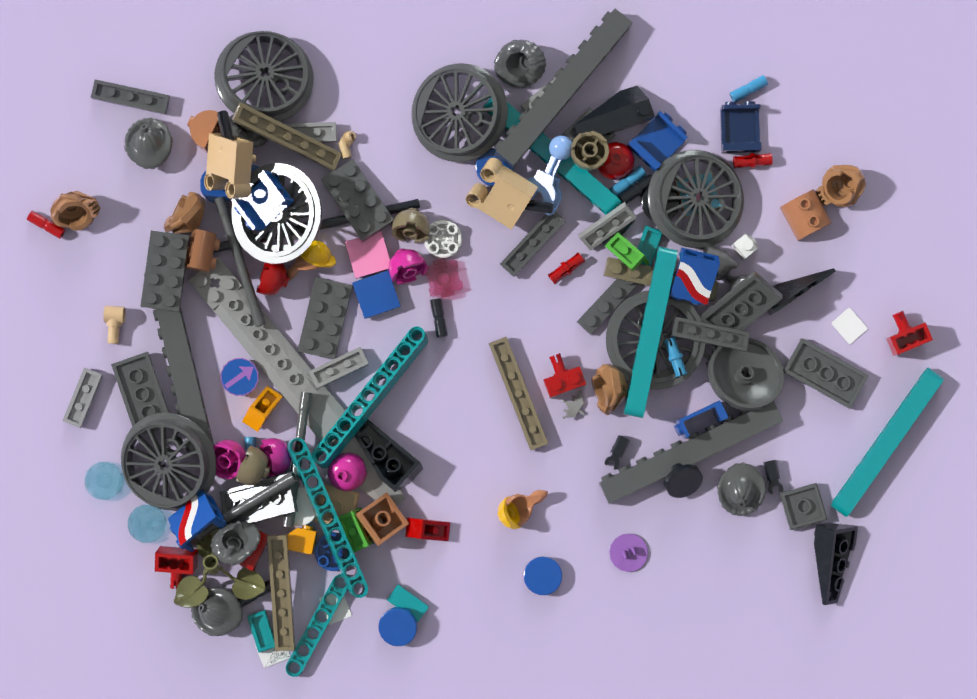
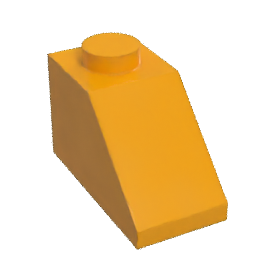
[242,386,283,432]
[288,525,317,554]

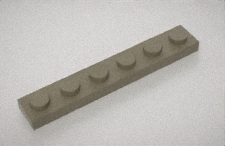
[231,103,342,171]
[603,257,719,301]
[489,337,548,451]
[267,534,295,651]

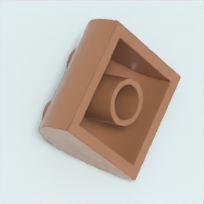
[187,110,220,153]
[780,189,832,241]
[186,229,220,273]
[355,492,409,546]

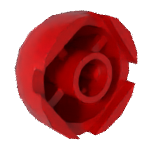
[598,142,635,180]
[256,262,289,296]

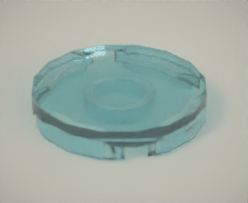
[84,462,124,500]
[128,505,166,543]

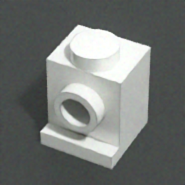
[731,234,758,260]

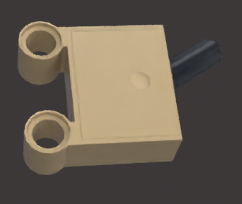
[204,110,257,198]
[465,158,553,230]

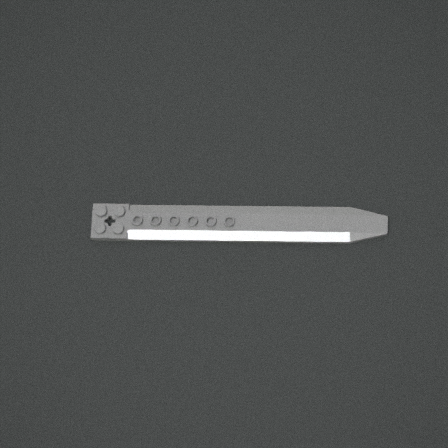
[188,257,405,506]

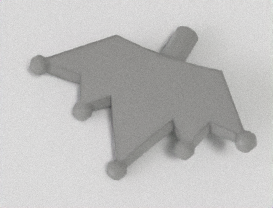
[562,390,585,419]

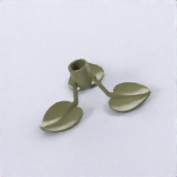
[174,528,266,608]

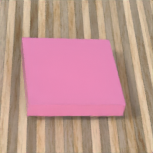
[345,231,390,279]

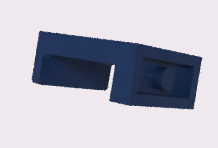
[720,101,762,153]

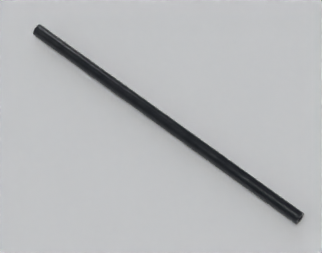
[214,199,420,253]

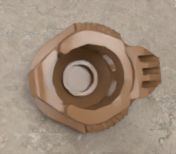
[816,165,866,207]
[50,190,101,231]
[164,192,206,234]
[591,364,628,416]

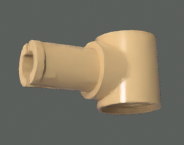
[103,306,126,344]

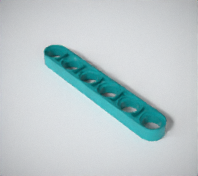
[286,574,348,677]

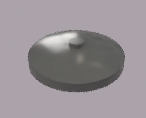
[708,338,784,411]

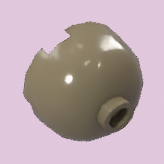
[571,131,609,170]
[391,208,430,243]
[236,446,271,485]

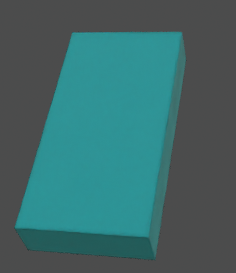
[637,226,663,266]
[387,584,429,622]
[247,610,275,653]

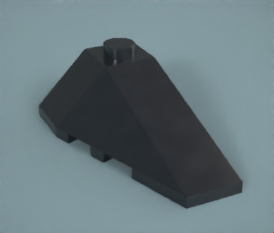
[573,86,655,136]
[767,268,836,315]
[355,419,423,492]
[814,523,858,605]

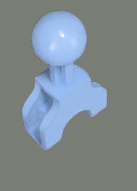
[527,136,572,216]

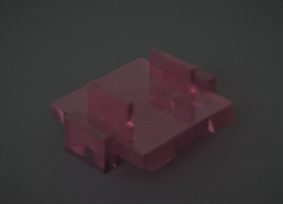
[425,258,463,299]

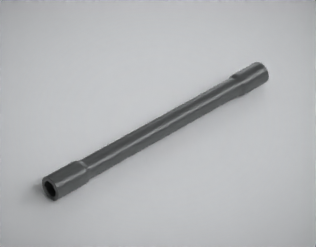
[214,196,266,327]
[282,392,312,527]
[190,471,298,545]

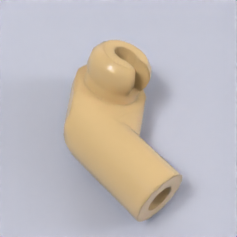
[338,131,356,159]

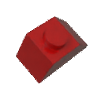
[405,518,451,541]

